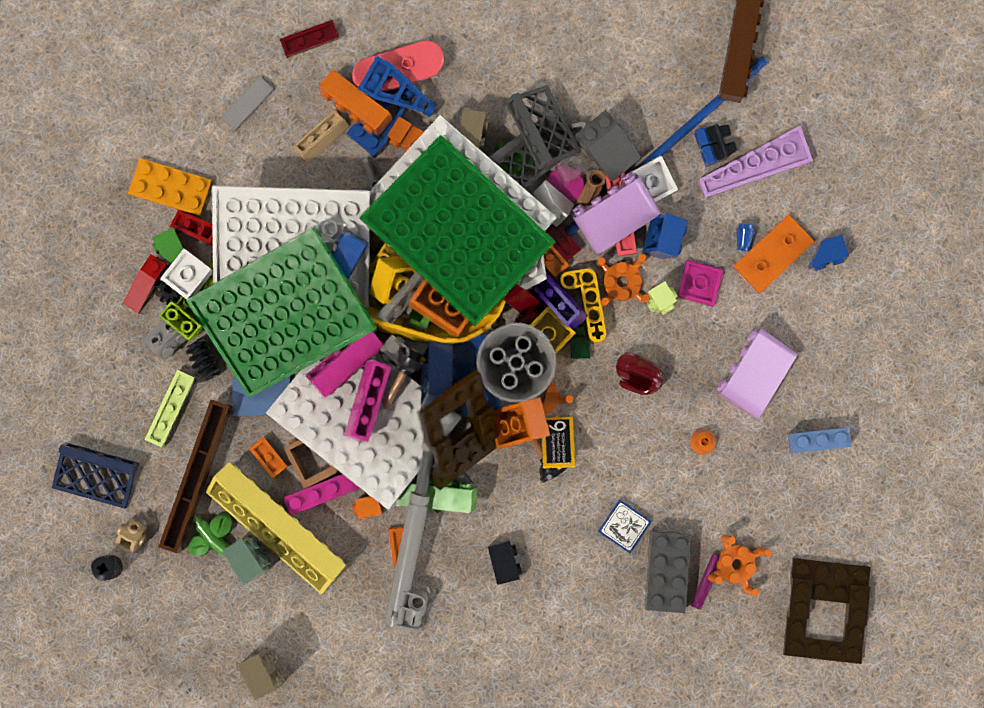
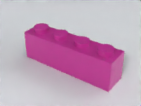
[305,332,383,398]
[344,360,391,442]
[283,474,361,516]

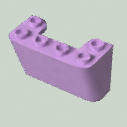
[571,172,660,254]
[717,328,797,419]

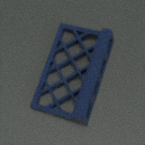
[52,442,139,509]

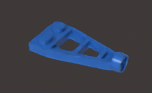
[358,55,437,117]
[346,88,416,158]

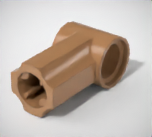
[576,170,606,206]

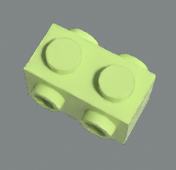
[646,282,678,315]

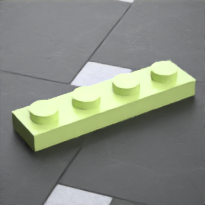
[145,370,196,448]

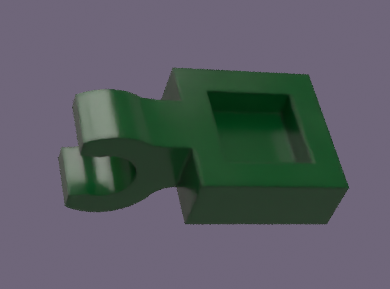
[570,326,590,359]

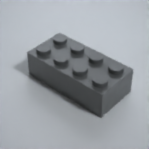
[644,531,691,613]

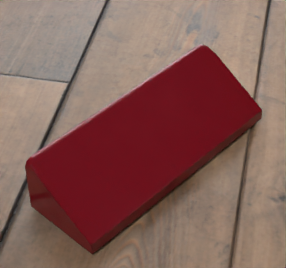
[504,284,546,315]

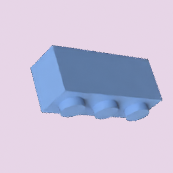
[787,428,851,453]

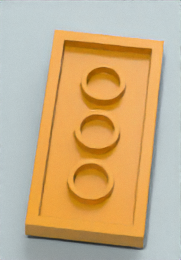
[128,158,213,217]

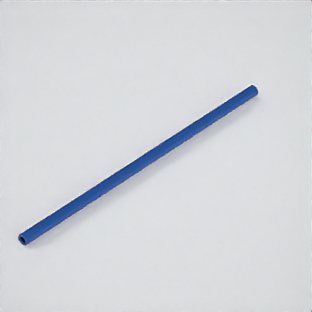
[565,56,768,237]

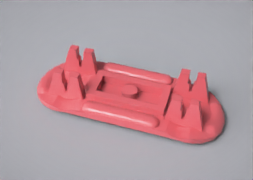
[352,40,444,92]

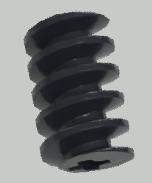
[186,340,219,383]
[90,555,123,581]

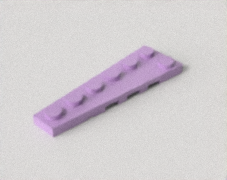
[698,126,813,198]

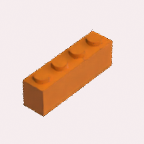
[318,69,393,137]

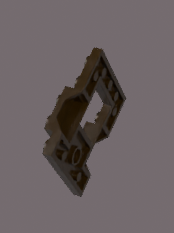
[417,370,498,490]
[783,558,871,664]

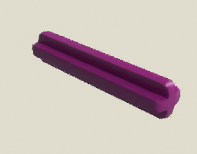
[691,554,720,610]

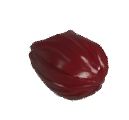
[616,352,664,395]

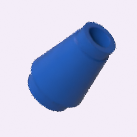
[736,223,755,251]

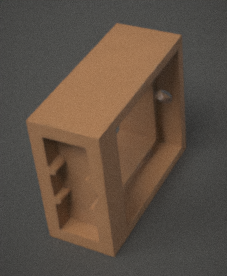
[284,438,339,489]

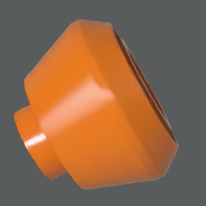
[690,429,716,455]

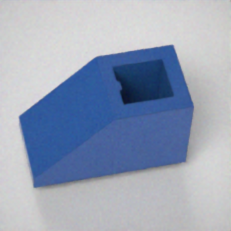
[808,235,849,271]

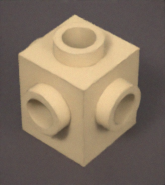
[115,519,147,554]

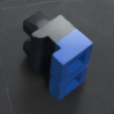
[694,124,737,167]

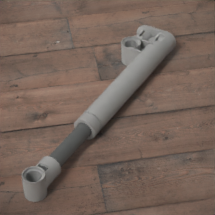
[384,420,444,632]

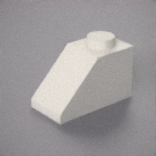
[533,180,574,227]

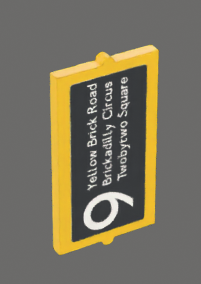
[542,416,575,469]

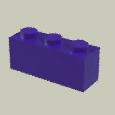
[532,273,588,329]

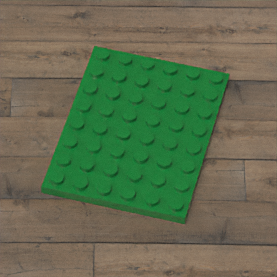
[359,134,556,326]
[186,226,377,398]

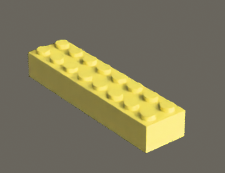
[206,462,346,595]

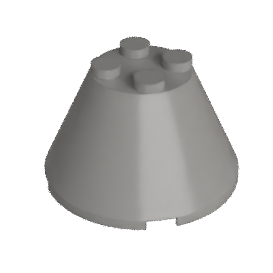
[477,323,556,402]

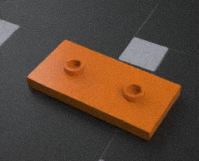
[733,214,815,294]

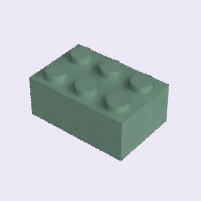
[222,536,272,585]

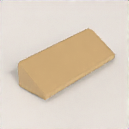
[293,110,350,163]

